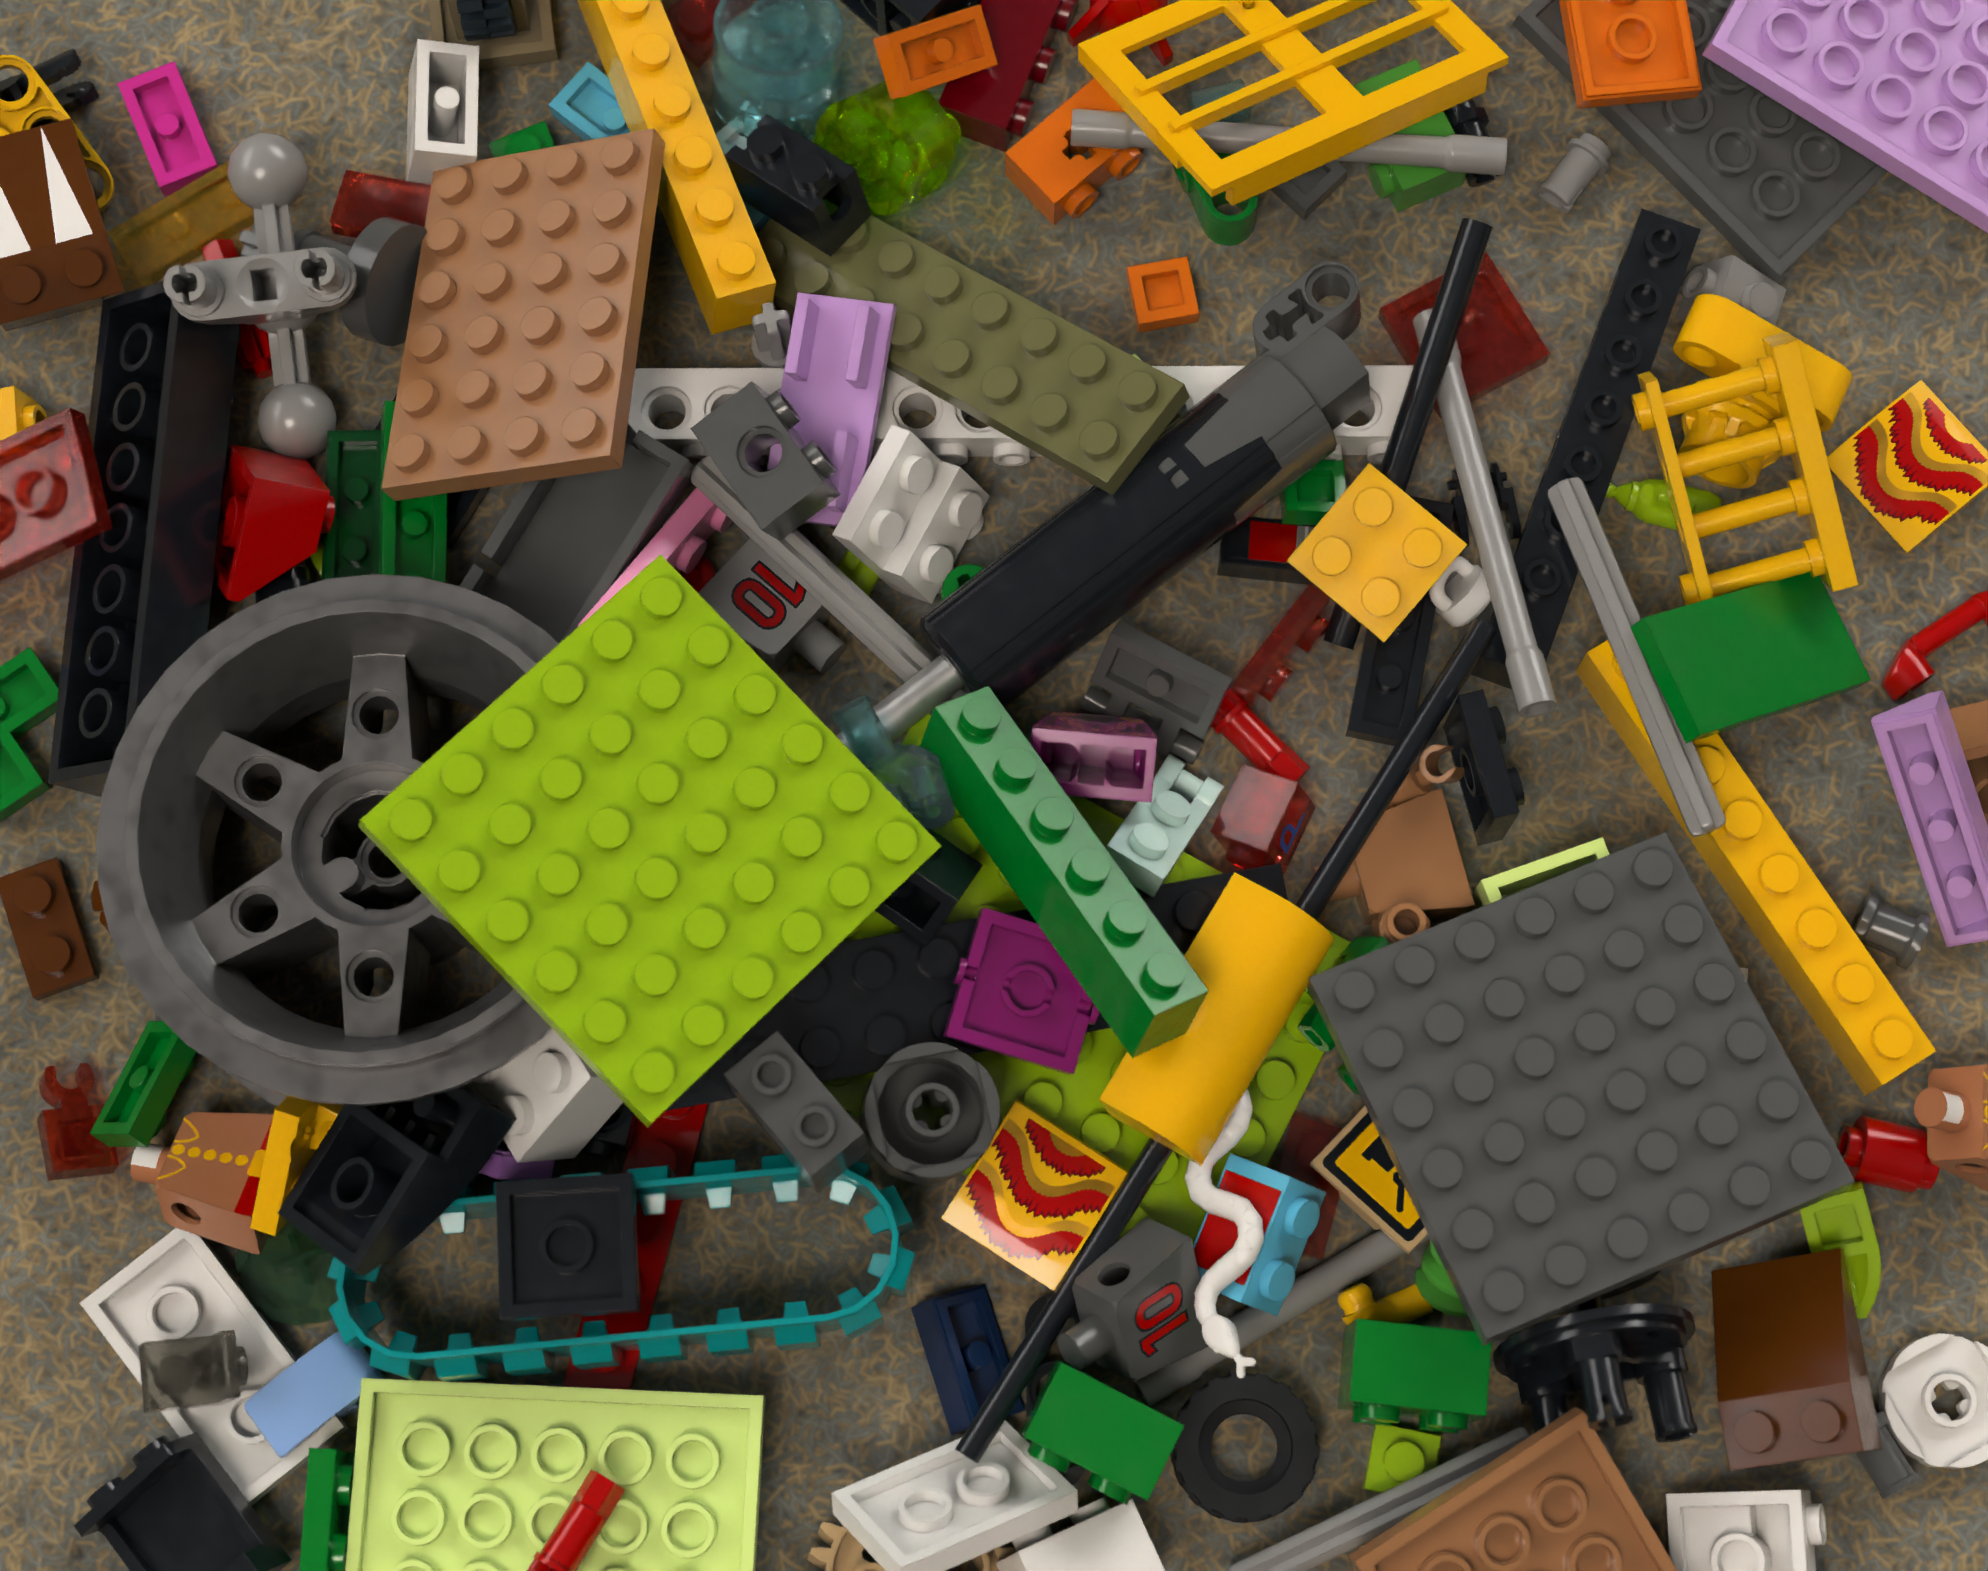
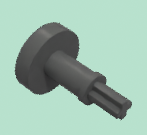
[239,217,427,346]

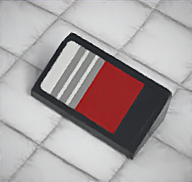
[1217,517,1316,585]

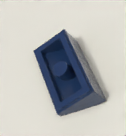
[911,1284,1026,1435]

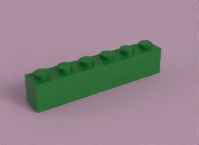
[917,686,1209,1058]

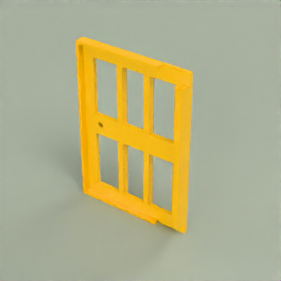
[1078,0,1509,206]

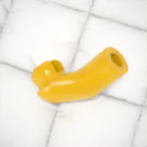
[1337,1283,1433,1326]

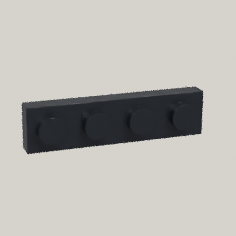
[1345,496,1455,746]

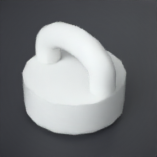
[1429,556,1491,627]

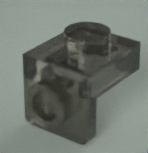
[138,1330,248,1413]

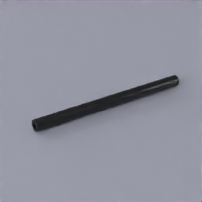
[1323,218,1493,650]

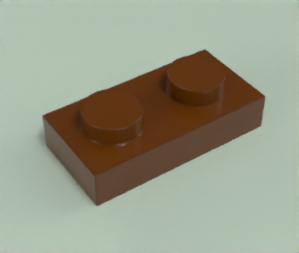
[0,857,99,1001]

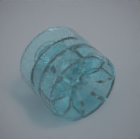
[712,0,844,139]

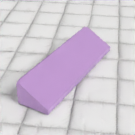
[1871,690,1988,947]

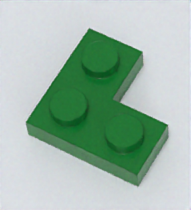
[0,647,59,822]

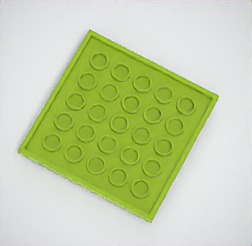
[358,554,941,1128]

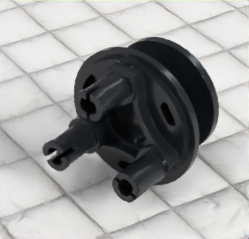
[1493,1270,1698,1443]

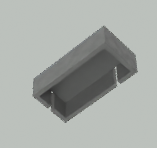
[460,423,694,644]

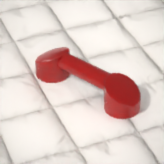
[1882,590,1988,702]

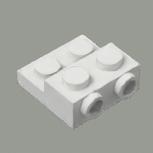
[832,425,990,604]
[1666,1490,1827,1571]

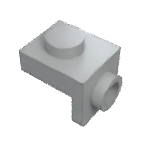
[1677,255,1787,325]

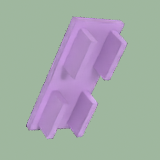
[767,293,897,527]

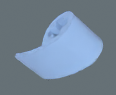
[244,1331,387,1458]

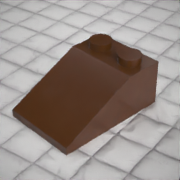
[1711,1248,1883,1471]

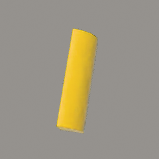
[1099,872,1335,1166]

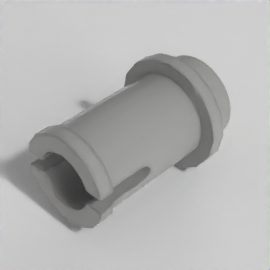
[1537,133,1612,214]

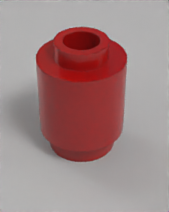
[1837,1116,1940,1193]

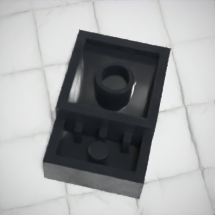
[278,1085,516,1276]

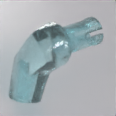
[831,695,955,829]

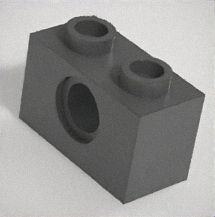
[690,381,841,541]
[724,1031,870,1193]

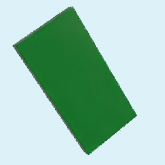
[1630,572,1871,744]

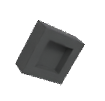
[1270,161,1348,220]

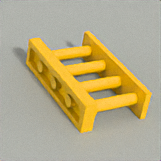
[1631,332,1858,606]

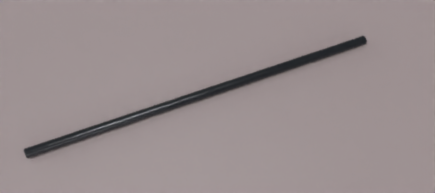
[955,618,1497,1464]

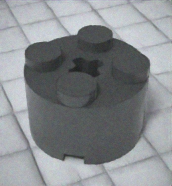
[860,1042,1000,1184]

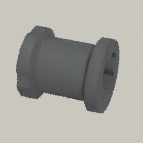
[1851,890,1931,970]

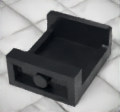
[74,1432,292,1571]

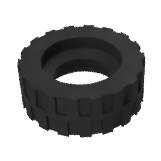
[1170,1372,1320,1523]

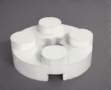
[1878,1333,1988,1469]

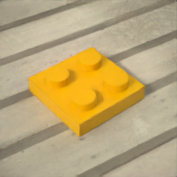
[1286,463,1467,643]

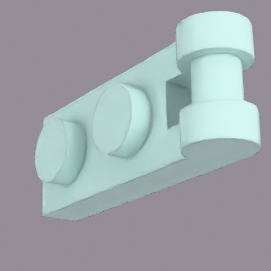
[1106,754,1225,897]

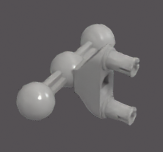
[163,133,357,459]

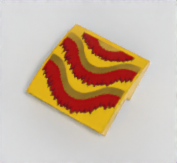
[1827,380,1988,554]
[941,1098,1128,1291]

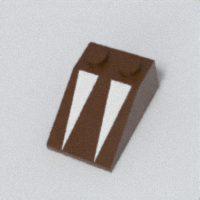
[0,118,125,332]

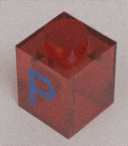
[1210,764,1316,874]

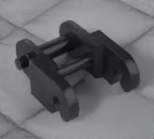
[1447,462,1521,547]

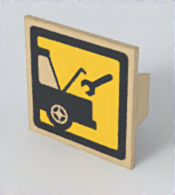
[1310,1106,1428,1255]

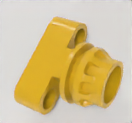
[1673,294,1853,489]

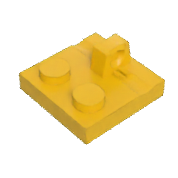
[250,1096,344,1236]

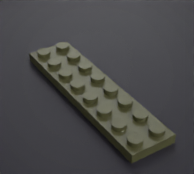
[757,198,1190,495]

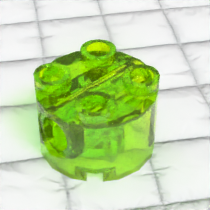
[812,80,961,217]

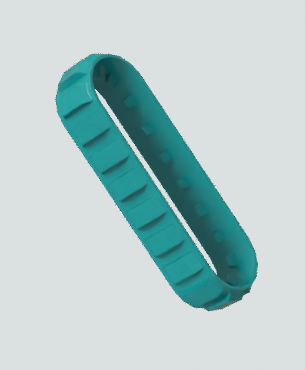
[327,1154,917,1382]

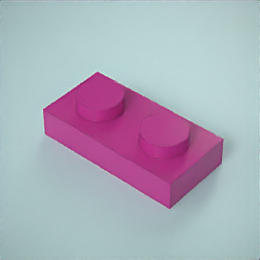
[117,61,222,197]

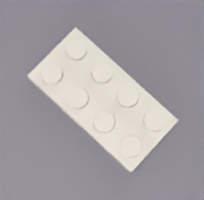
[80,1228,349,1506]

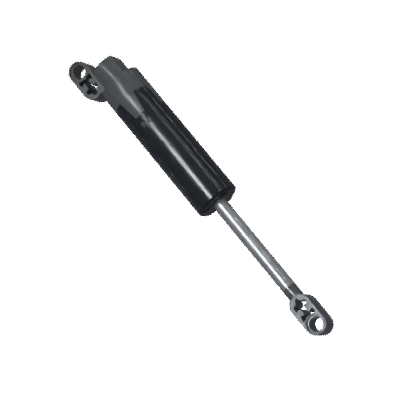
[836,261,1370,764]

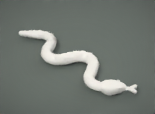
[1184,1089,1264,1379]

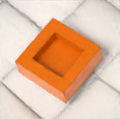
[1126,256,1200,333]

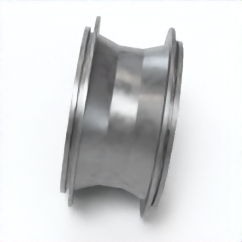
[96,574,559,1106]

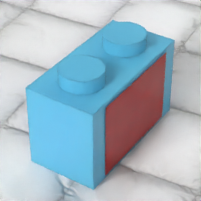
[1193,1153,1326,1316]

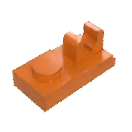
[873,4,998,100]

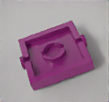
[943,907,1099,1075]

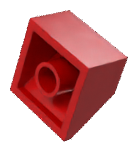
[215,444,335,602]

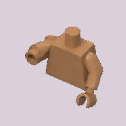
[1313,744,1475,944]

